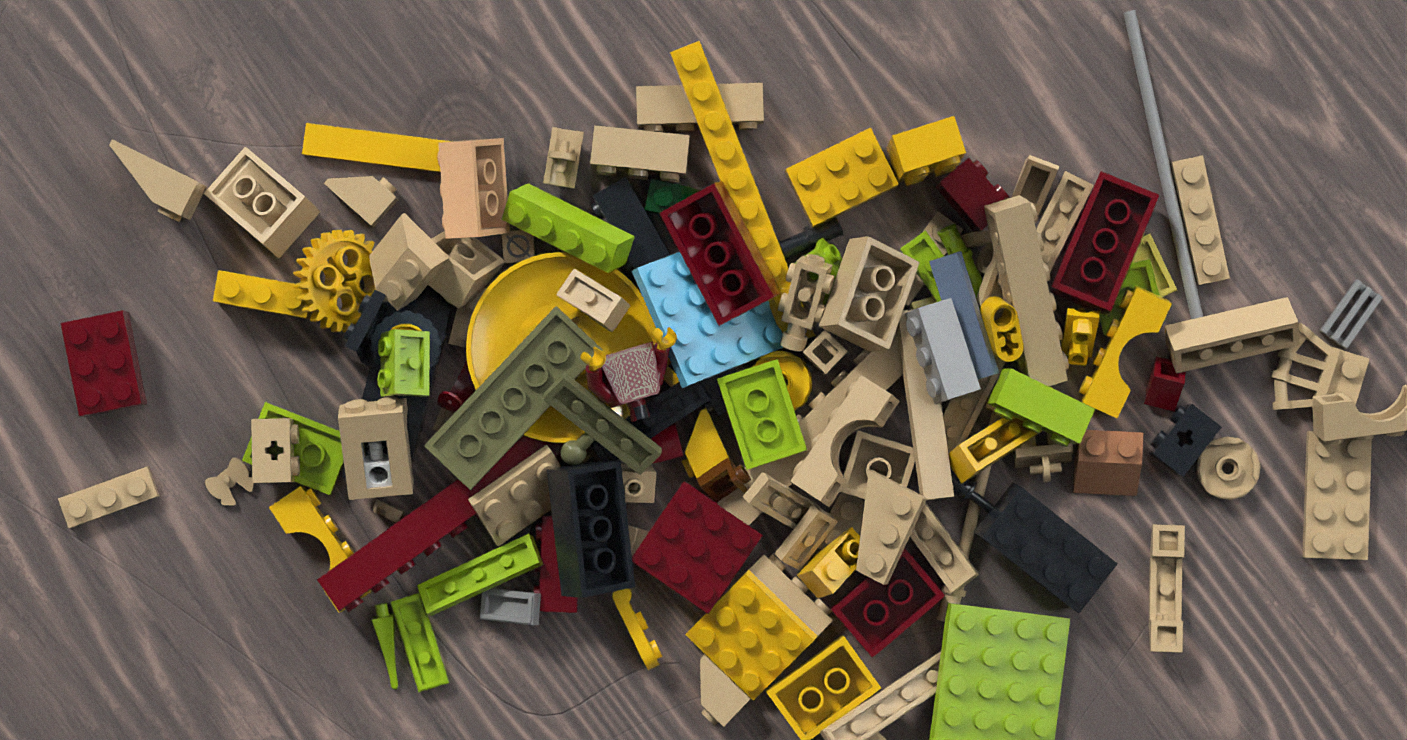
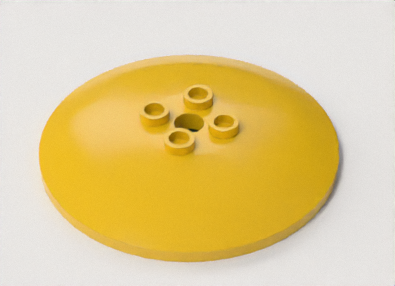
[466,252,657,443]

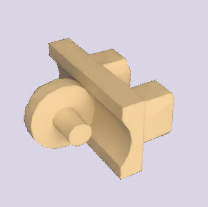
[543,127,584,189]
[1014,433,1073,483]

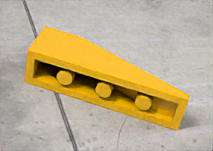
[948,387,1052,483]

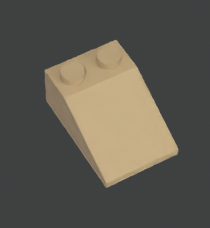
[109,139,207,222]
[203,147,321,259]

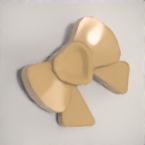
[205,457,254,505]

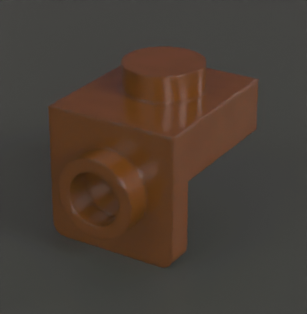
[697,457,751,503]

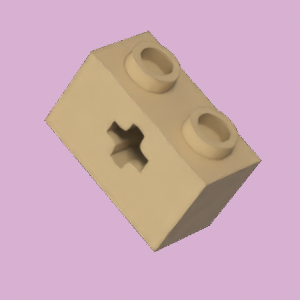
[251,418,300,483]

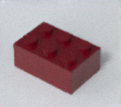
[60,310,147,417]
[830,548,945,658]

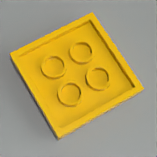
[685,570,817,701]

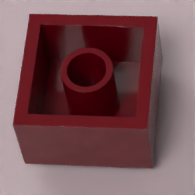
[935,157,1010,232]

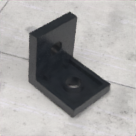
[343,290,447,372]

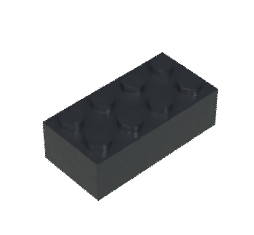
[547,460,635,598]
[974,482,1118,614]

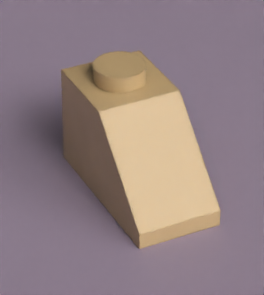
[324,176,399,227]
[700,654,750,726]

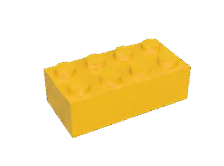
[886,116,966,186]

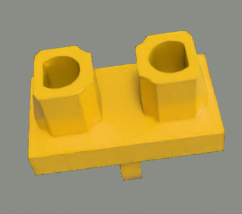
[1061,308,1099,365]

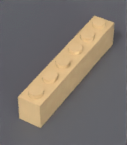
[984,195,1069,386]

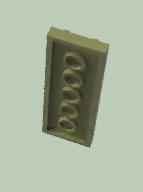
[424,306,603,490]

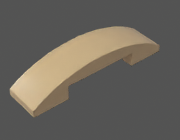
[1149,524,1185,653]

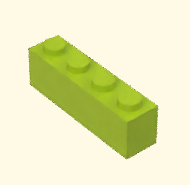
[501,183,635,273]

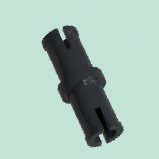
[778,217,844,260]

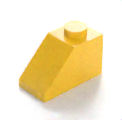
[682,408,729,479]

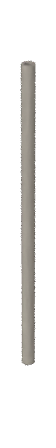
[1123,10,1203,319]

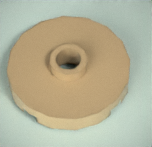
[1196,437,1260,500]

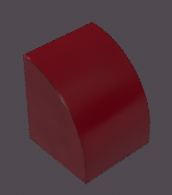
[1144,356,1186,412]
[651,423,683,464]

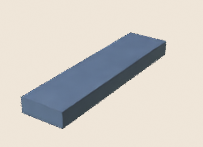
[929,251,999,379]

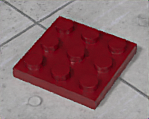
[632,481,763,614]

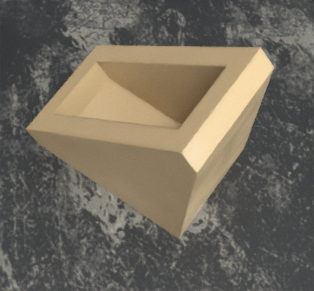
[1011,155,1059,215]

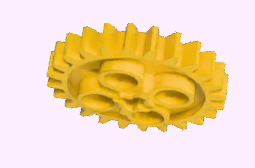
[293,230,376,333]

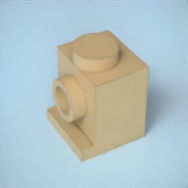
[802,329,848,375]

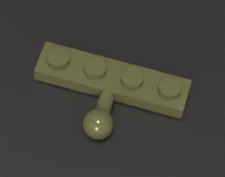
[543,372,662,475]

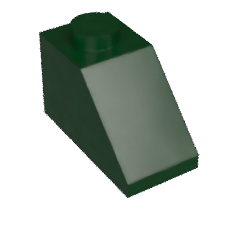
[645,179,701,216]

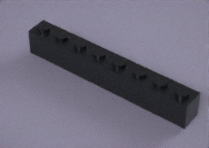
[591,177,737,416]

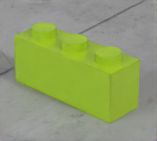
[987,368,1095,447]

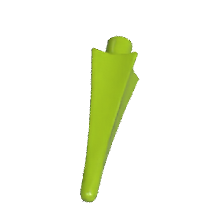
[371,603,398,690]

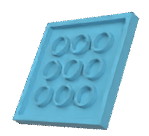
[632,252,784,388]

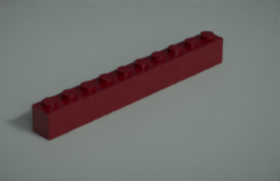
[317,435,565,613]

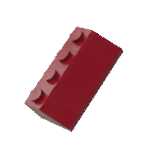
[660,181,782,326]

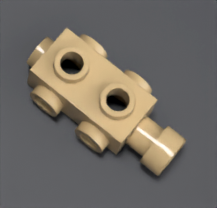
[778,254,834,351]

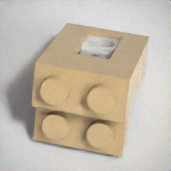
[338,396,414,500]

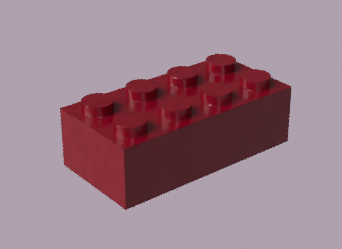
[1051,171,1160,317]

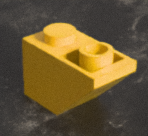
[797,527,860,598]

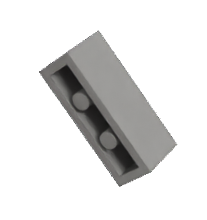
[905,298,981,404]

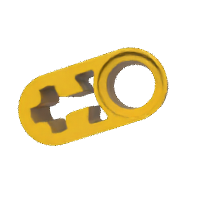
[980,296,1024,362]

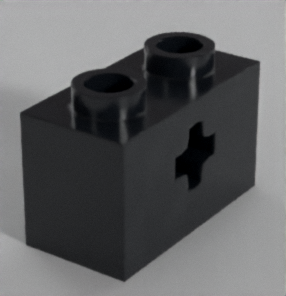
[1149,404,1222,477]

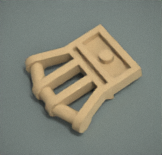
[1271,323,1369,410]

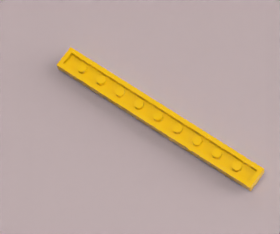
[670,41,815,338]

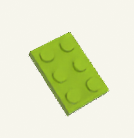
[717,359,807,470]
[242,402,344,495]

